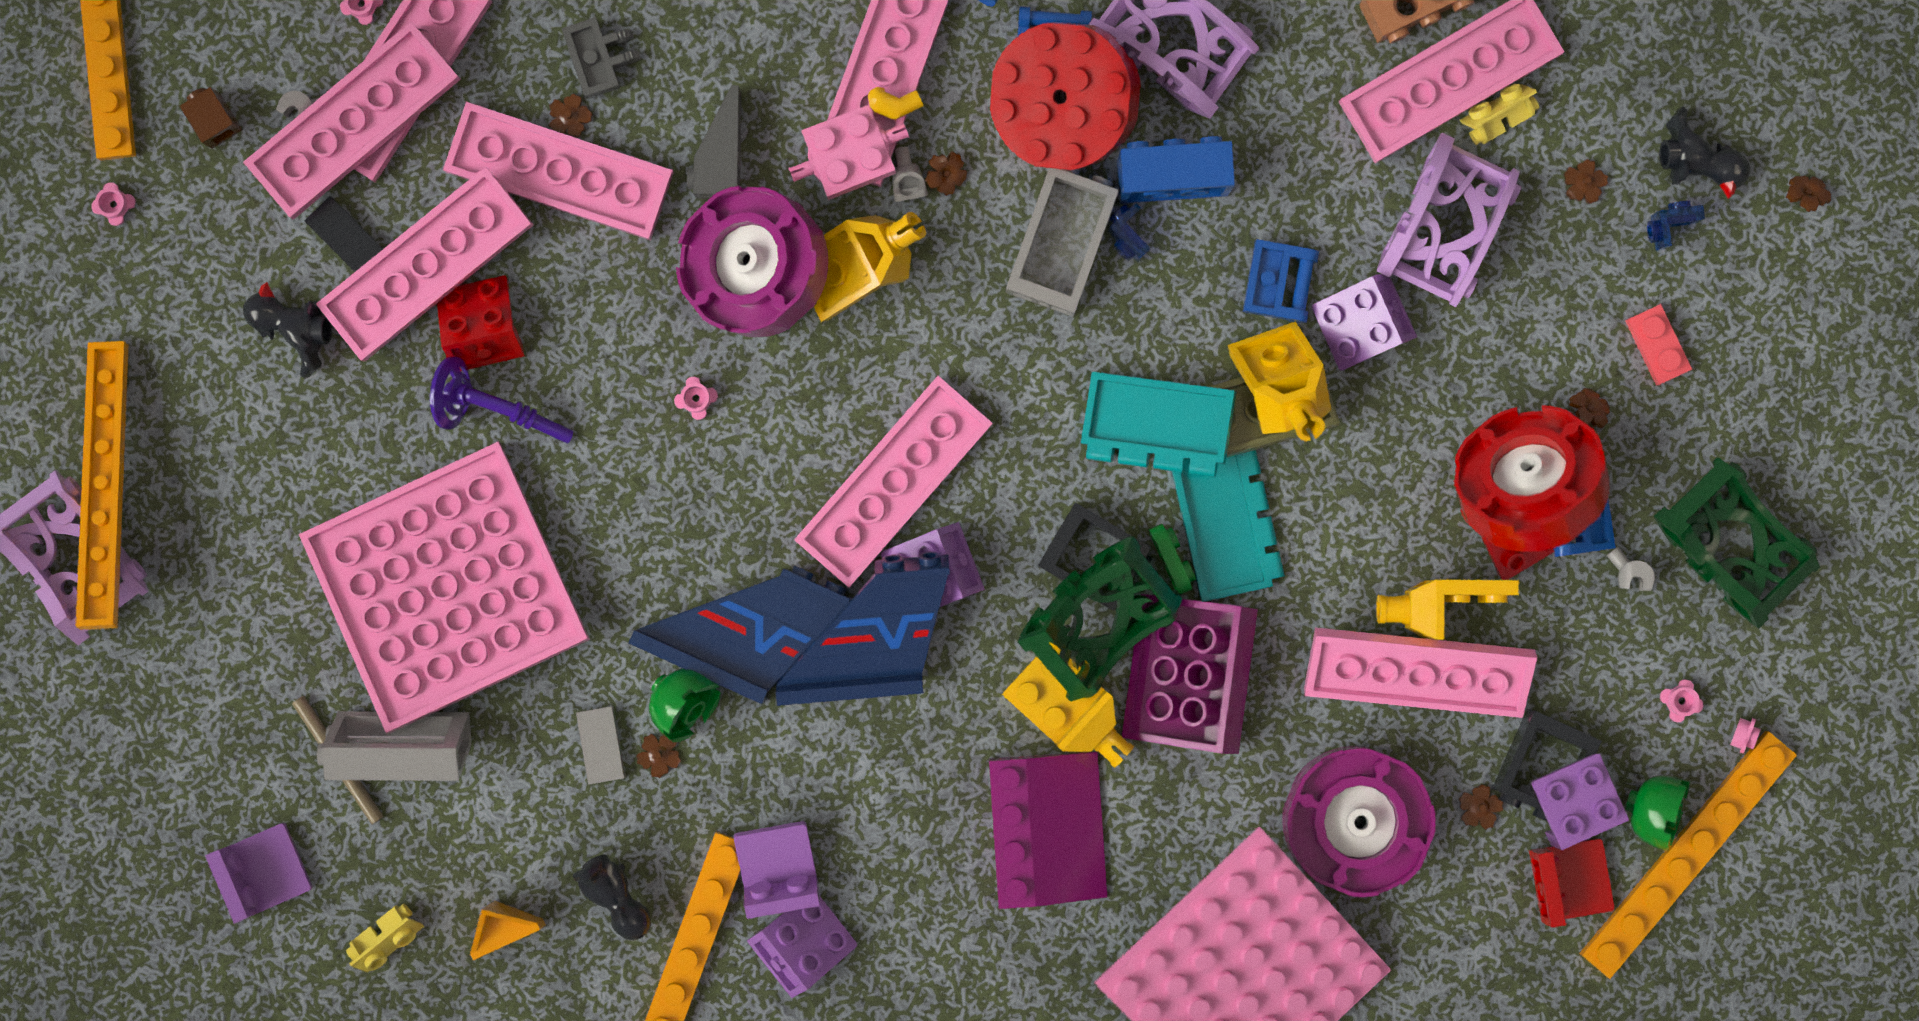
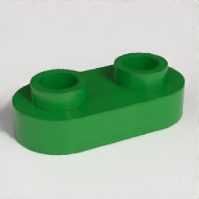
[1148,523,1196,595]

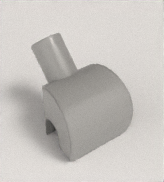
[276,91,319,118]
[892,147,928,202]
[1606,547,1655,591]

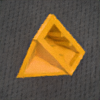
[470,901,546,960]

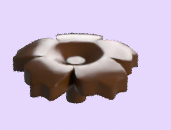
[549,94,593,138]
[925,151,968,196]
[1563,159,1608,204]
[1786,176,1832,212]
[1569,388,1610,429]
[636,734,681,778]
[1458,784,1503,830]

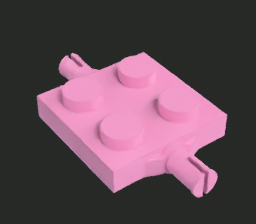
[789,104,909,200]

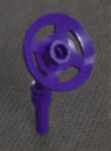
[430,356,574,444]

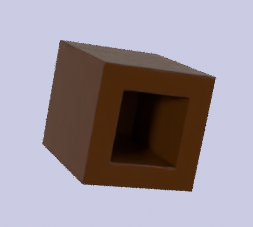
[179,87,242,149]

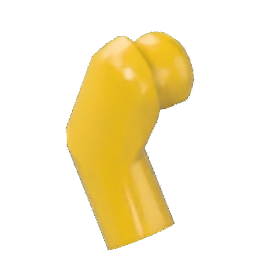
[868,87,924,119]

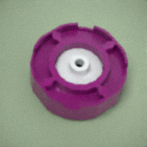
[676,186,828,337]
[1282,746,1436,897]

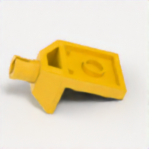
[813,212,926,322]
[1228,321,1332,441]
[1376,580,1519,640]
[1002,643,1134,768]

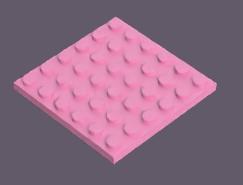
[299,442,590,734]
[1095,827,1391,1021]

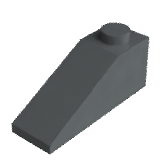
[687,85,742,199]

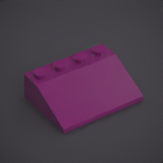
[1122,594,1258,754]
[989,752,1107,909]

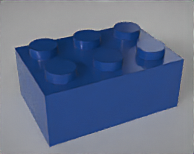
[1117,136,1235,204]

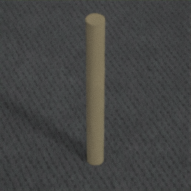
[292,696,384,825]

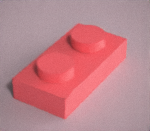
[1625,304,1692,386]

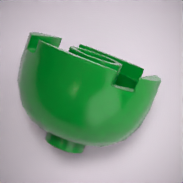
[649,669,721,742]
[1625,775,1690,851]

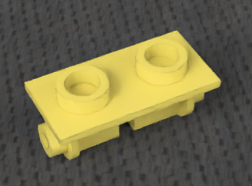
[1460,84,1539,145]
[346,903,424,973]

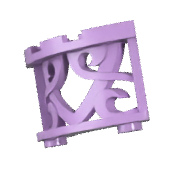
[1089,0,1259,119]
[1377,133,1521,307]
[0,470,148,645]

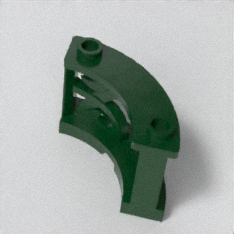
[1654,457,1820,629]
[1017,536,1182,702]

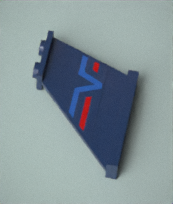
[776,551,950,706]
[628,565,851,704]

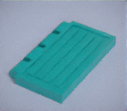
[1081,372,1237,477]
[1171,450,1285,602]

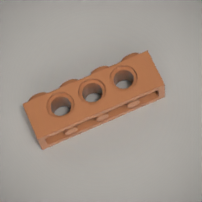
[1359,0,1475,44]

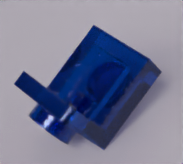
[1647,201,1705,251]
[1108,203,1151,263]

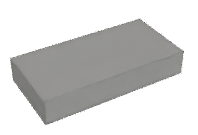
[576,706,626,785]

